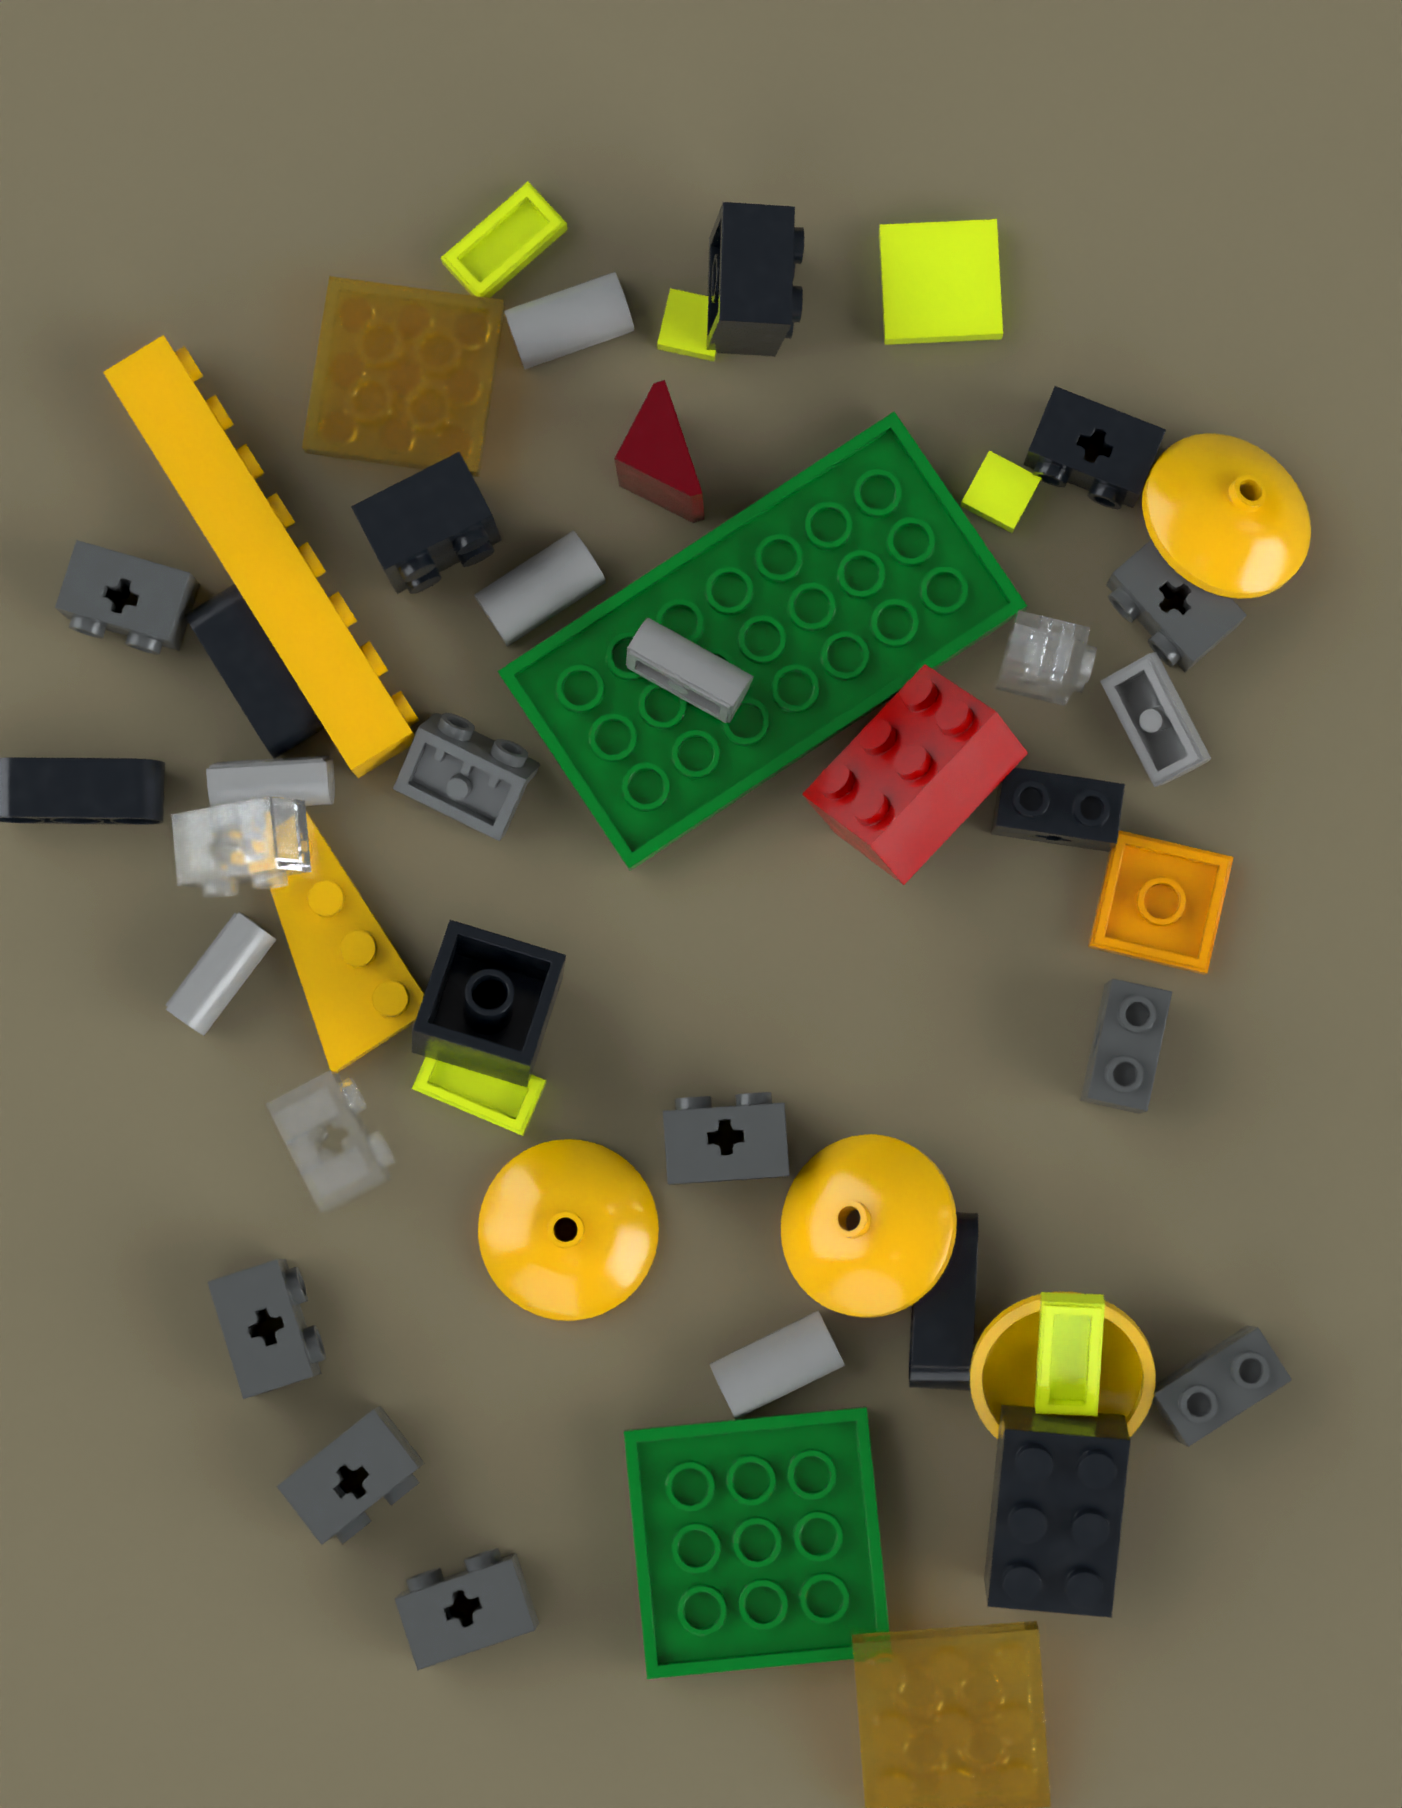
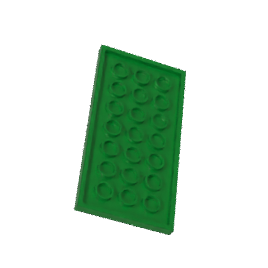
[498,411,1027,871]

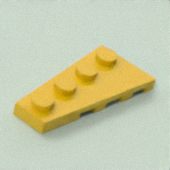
[254,809,425,1075]

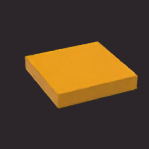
[1088,830,1234,975]

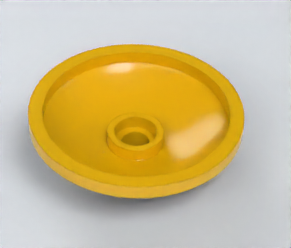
[1142,433,1311,599]
[781,1134,957,1318]
[478,1139,659,1321]
[970,1291,1156,1440]

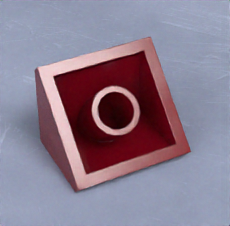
[614,380,704,523]

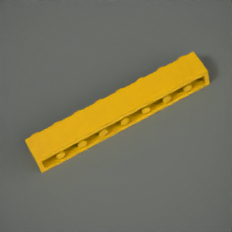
[103,335,420,779]

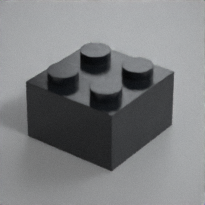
[707,202,804,356]
[351,451,502,594]
[412,920,566,1087]

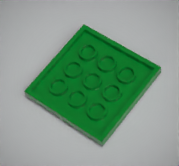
[624,1406,892,1679]

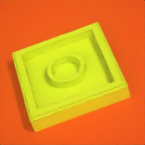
[879,219,1003,345]

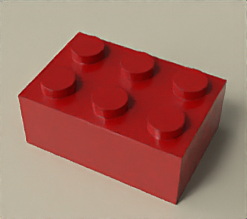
[802,664,1028,885]

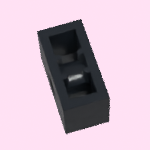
[1023,386,1166,509]
[991,768,1125,852]

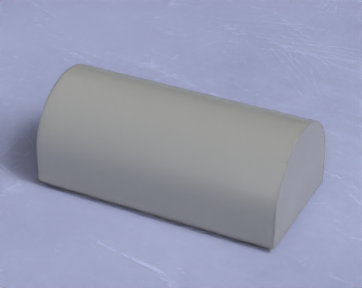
[504,272,635,370]
[474,530,606,647]
[626,618,754,723]
[1100,652,1212,787]
[206,755,335,811]
[166,912,277,1036]
[709,1310,845,1419]

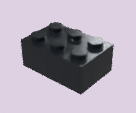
[984,1404,1131,1618]

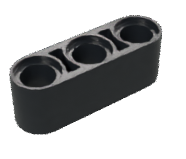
[185,584,324,759]
[0,757,165,825]
[909,1212,978,1391]

